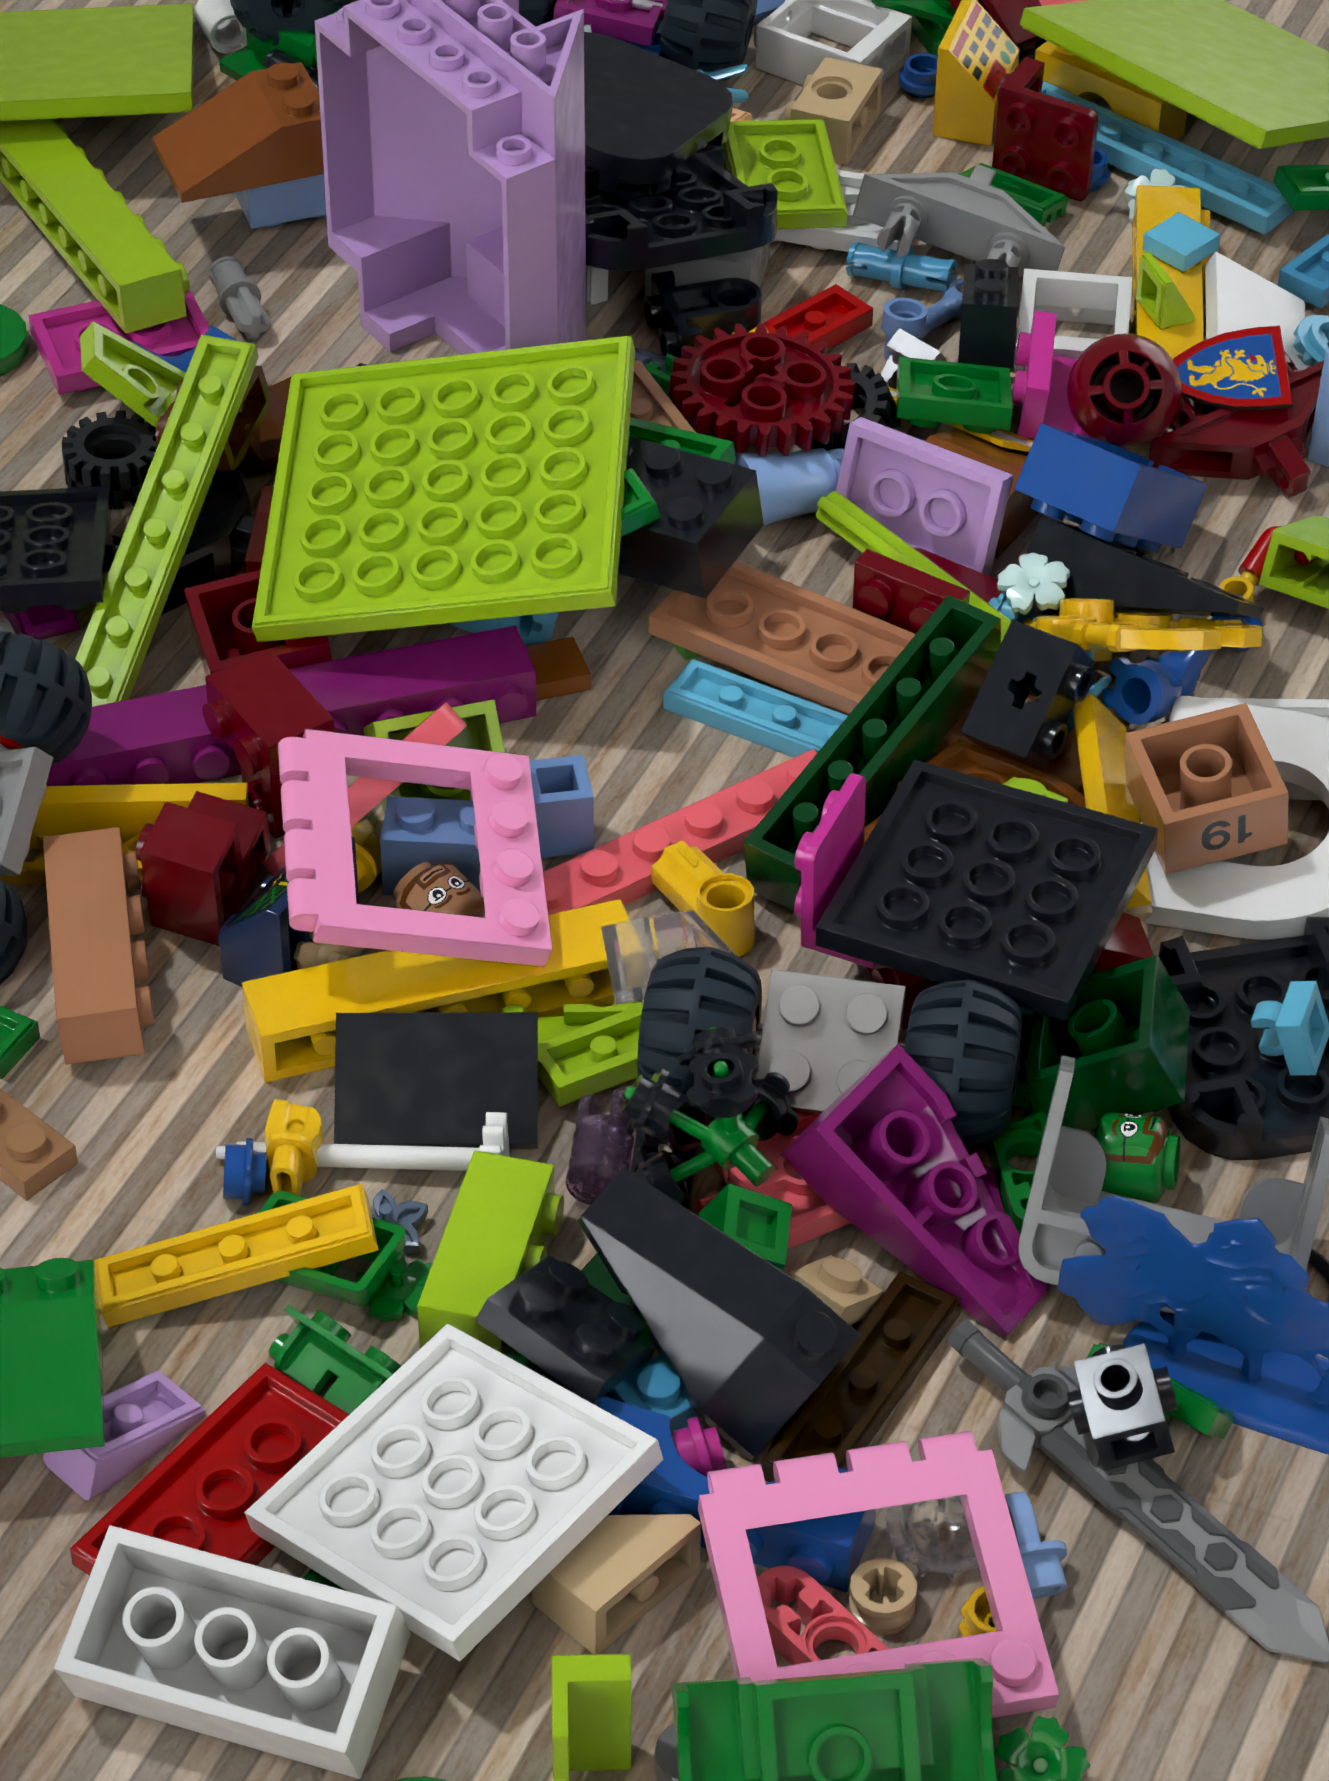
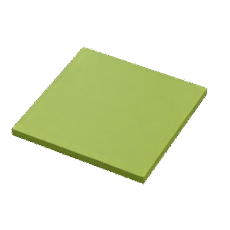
[1020,0,1329,149]
[0,3,194,121]
[252,336,635,642]

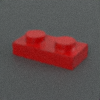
[763,284,873,350]

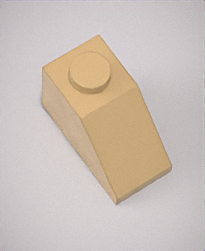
[532,1514,701,1655]

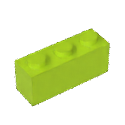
[417,1150,564,1355]

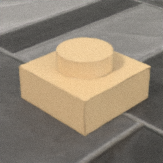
[789,1255,884,1325]

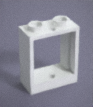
[753,0,912,85]
[1014,268,1133,373]

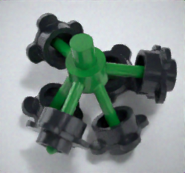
[621,1027,799,1204]

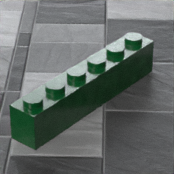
[743,595,1001,912]

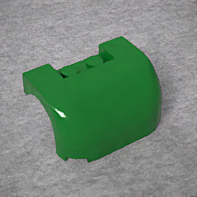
[671,1658,997,1781]

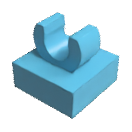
[1251,981,1329,1075]

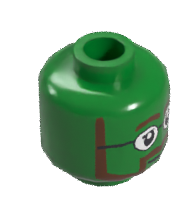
[1091,1112,1181,1204]

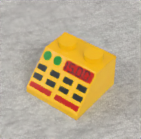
[932,0,1020,146]

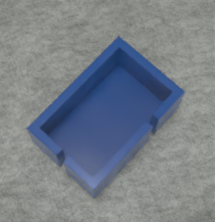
[1014,423,1208,553]

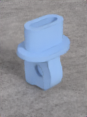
[1005,1491,1067,1599]

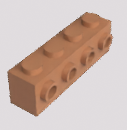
[43,827,155,1065]

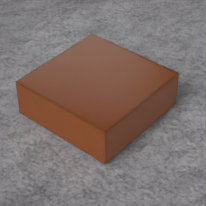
[525,636,591,701]

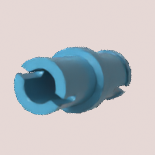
[846,242,958,293]

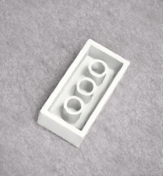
[54,1525,411,1779]

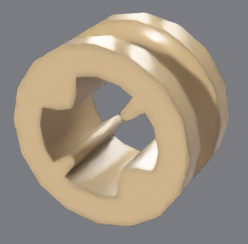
[848,1558,917,1635]

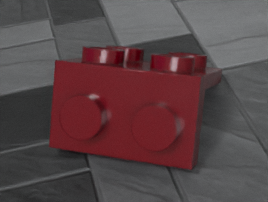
[992,57,1099,202]
[852,548,1002,634]

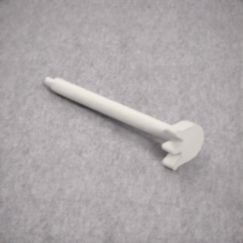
[216,1112,509,1171]

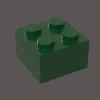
[1026,955,1190,1131]

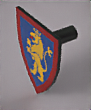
[1173,325,1293,410]

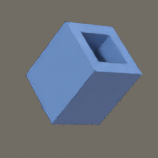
[530,755,594,858]

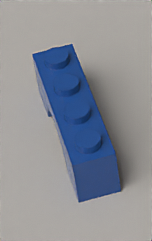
[596,1396,876,1593]

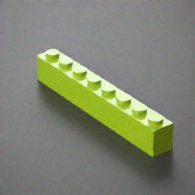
[0,119,190,334]

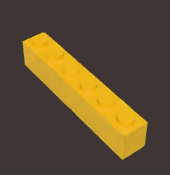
[1132,185,1211,411]
[242,899,644,1083]

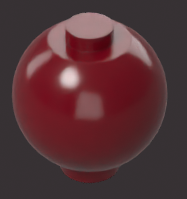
[1067,333,1181,448]

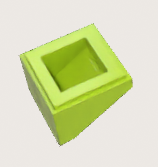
[1136,252,1195,329]

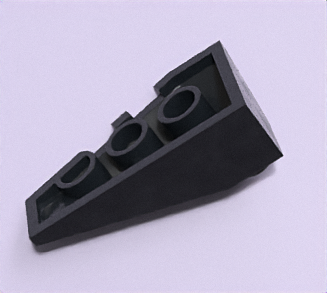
[577,1168,861,1461]

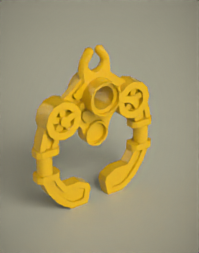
[1023,598,1263,661]

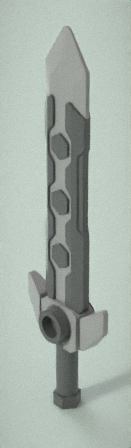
[946,1318,1329,1664]

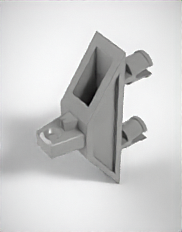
[853,164,1065,278]

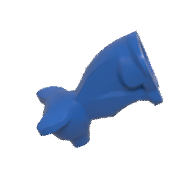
[1101,650,1213,725]

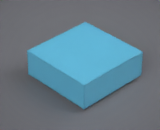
[1142,212,1220,272]

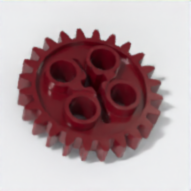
[669,323,855,457]

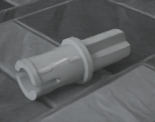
[209,256,270,340]

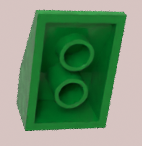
[0,1258,105,1458]

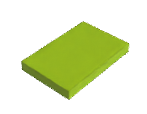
[722,119,847,229]

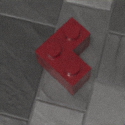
[202,650,335,839]
[136,791,271,946]

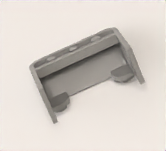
[1018,1055,1329,1314]

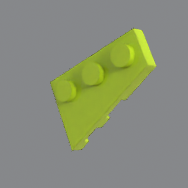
[80,321,186,428]

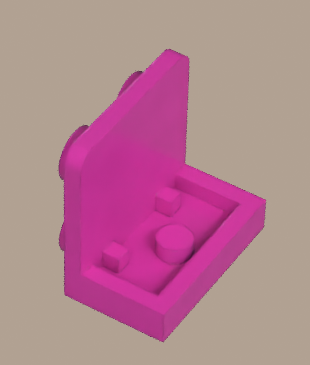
[1012,311,1128,449]
[794,773,876,969]

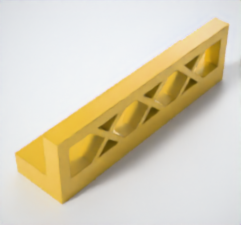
[0,783,249,884]

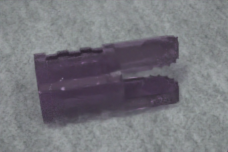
[565,1087,636,1205]

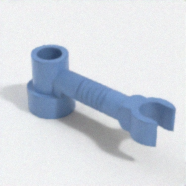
[882,279,963,360]

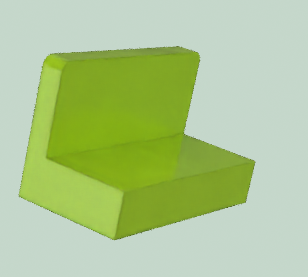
[551,1654,631,1781]

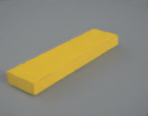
[1073,693,1152,909]
[94,1183,379,1328]

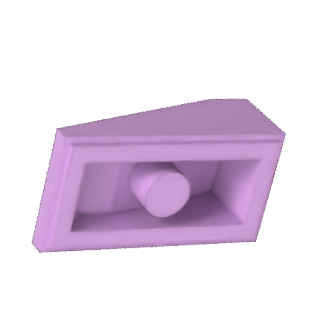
[43,1370,206,1500]

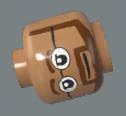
[393,862,485,918]

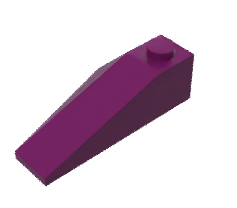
[781,1044,1048,1338]

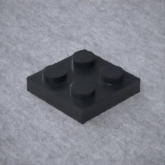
[475,1255,656,1404]

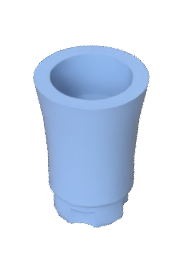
[733,448,844,526]

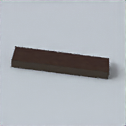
[761,1271,961,1482]

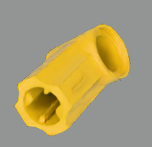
[651,840,755,957]

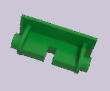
[269,1305,401,1415]

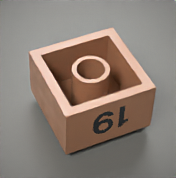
[1124,703,1289,875]

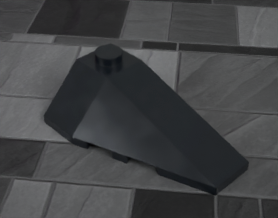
[1026,516,1264,619]

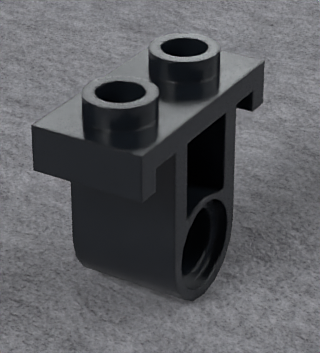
[644,270,762,358]

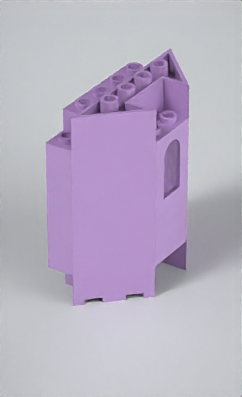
[315,0,586,355]

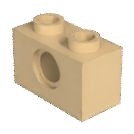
[784,57,883,165]

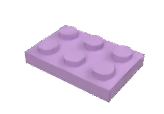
[836,417,1013,576]

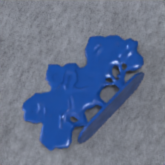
[1058,1196,1329,1454]

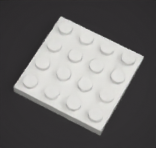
[244,1324,664,1661]

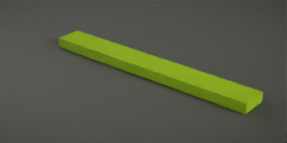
[75,334,259,707]

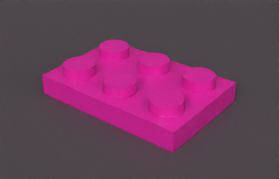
[29,290,209,395]

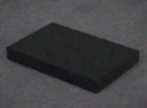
[334,1012,538,1149]

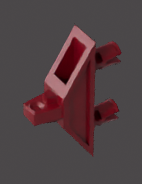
[1149,350,1324,498]

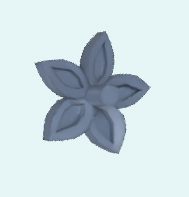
[369,1189,429,1263]

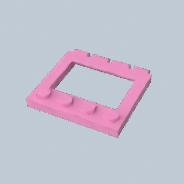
[278,729,552,967]
[698,1431,1059,1718]

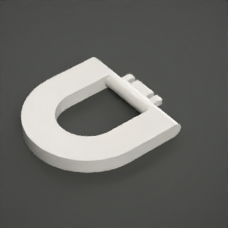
[1124,696,1329,940]

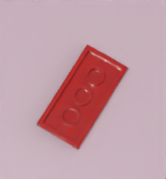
[70,1362,349,1576]

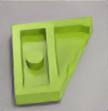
[502,1003,643,1107]

